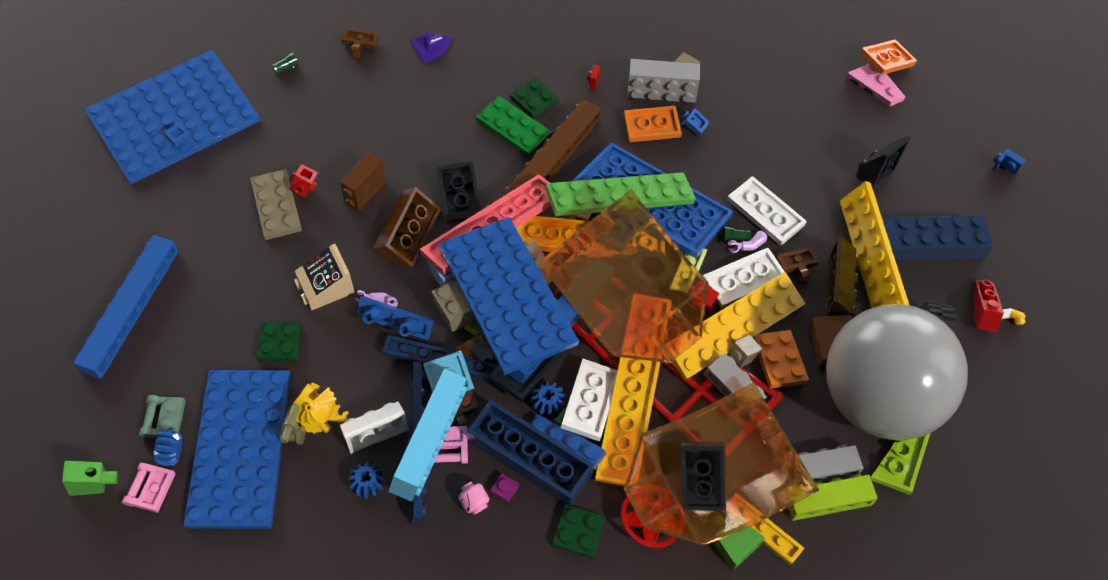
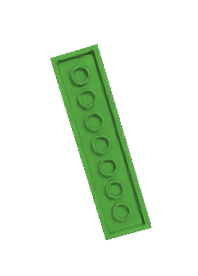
[545,172,696,216]

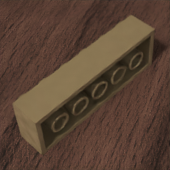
[431,240,554,332]

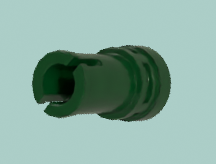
[272,53,299,75]
[722,226,751,241]

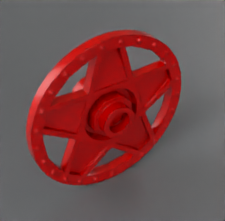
[621,486,684,548]

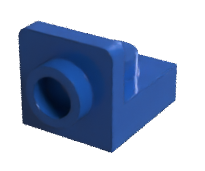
[680,108,709,136]
[992,149,1026,175]

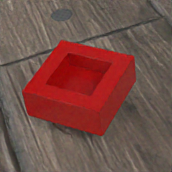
[587,65,601,90]

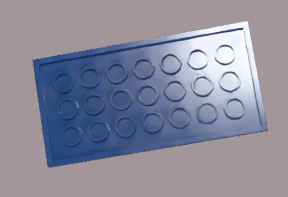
[573,142,733,259]
[439,217,579,375]
[184,370,291,529]

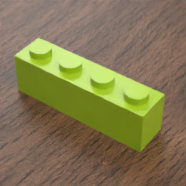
[785,474,878,521]

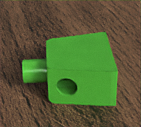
[62,461,118,496]
[711,515,765,570]

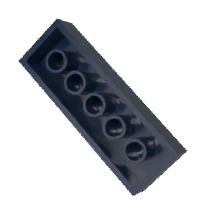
[882,215,993,261]
[467,400,595,506]

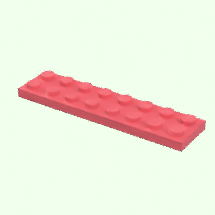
[420,174,551,275]

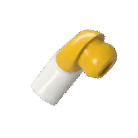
[1002,308,1026,325]

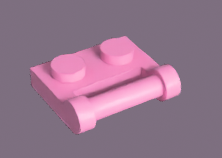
[434,426,468,464]
[122,463,175,513]

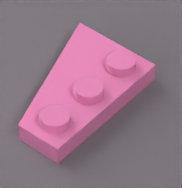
[846,64,905,107]

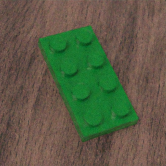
[476,96,552,157]

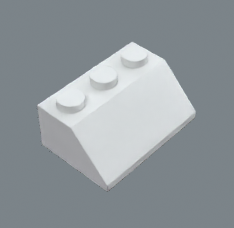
[340,402,409,454]

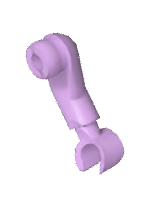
[728,231,767,253]
[355,290,398,307]

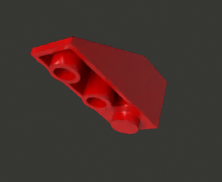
[974,280,1004,332]

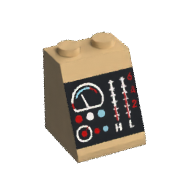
[294,244,355,310]

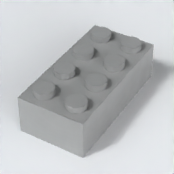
[627,59,700,103]

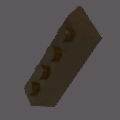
[825,236,859,317]

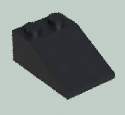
[856,136,911,189]
[437,161,481,221]
[680,442,726,511]

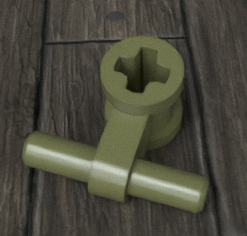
[280,404,306,445]

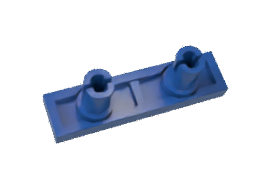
[356,296,434,340]

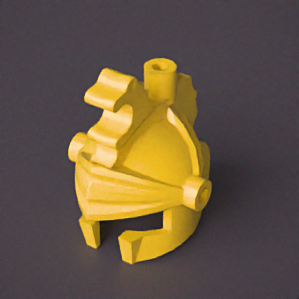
[286,383,349,434]

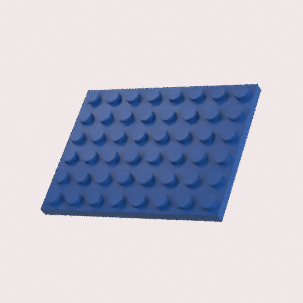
[84,50,261,185]

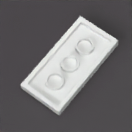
[727,176,807,246]
[702,248,784,309]
[560,359,618,441]

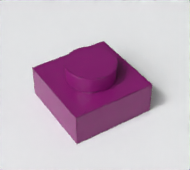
[490,473,519,503]

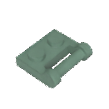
[139,395,186,438]

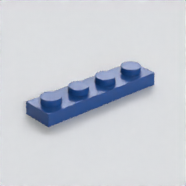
[530,414,606,470]

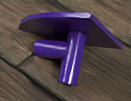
[410,32,452,64]

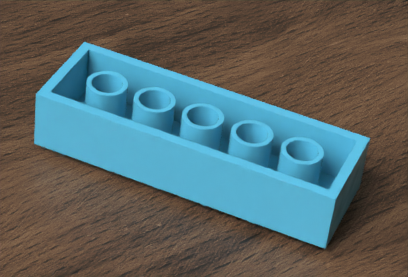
[388,369,468,502]

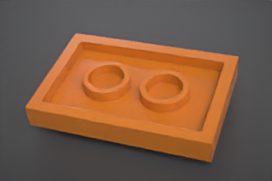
[860,40,917,75]
[624,106,682,142]
[753,330,809,389]

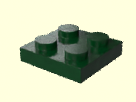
[510,77,559,119]
[256,322,302,362]
[552,504,606,559]

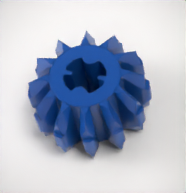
[531,381,565,417]
[153,430,182,466]
[348,461,385,499]

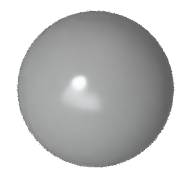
[826,304,968,440]

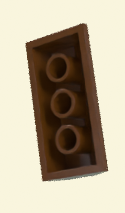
[372,186,441,268]

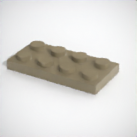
[250,169,302,240]

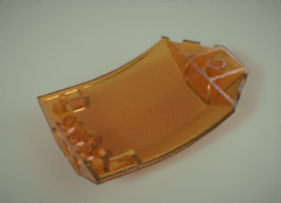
[538,189,708,363]
[624,382,819,546]

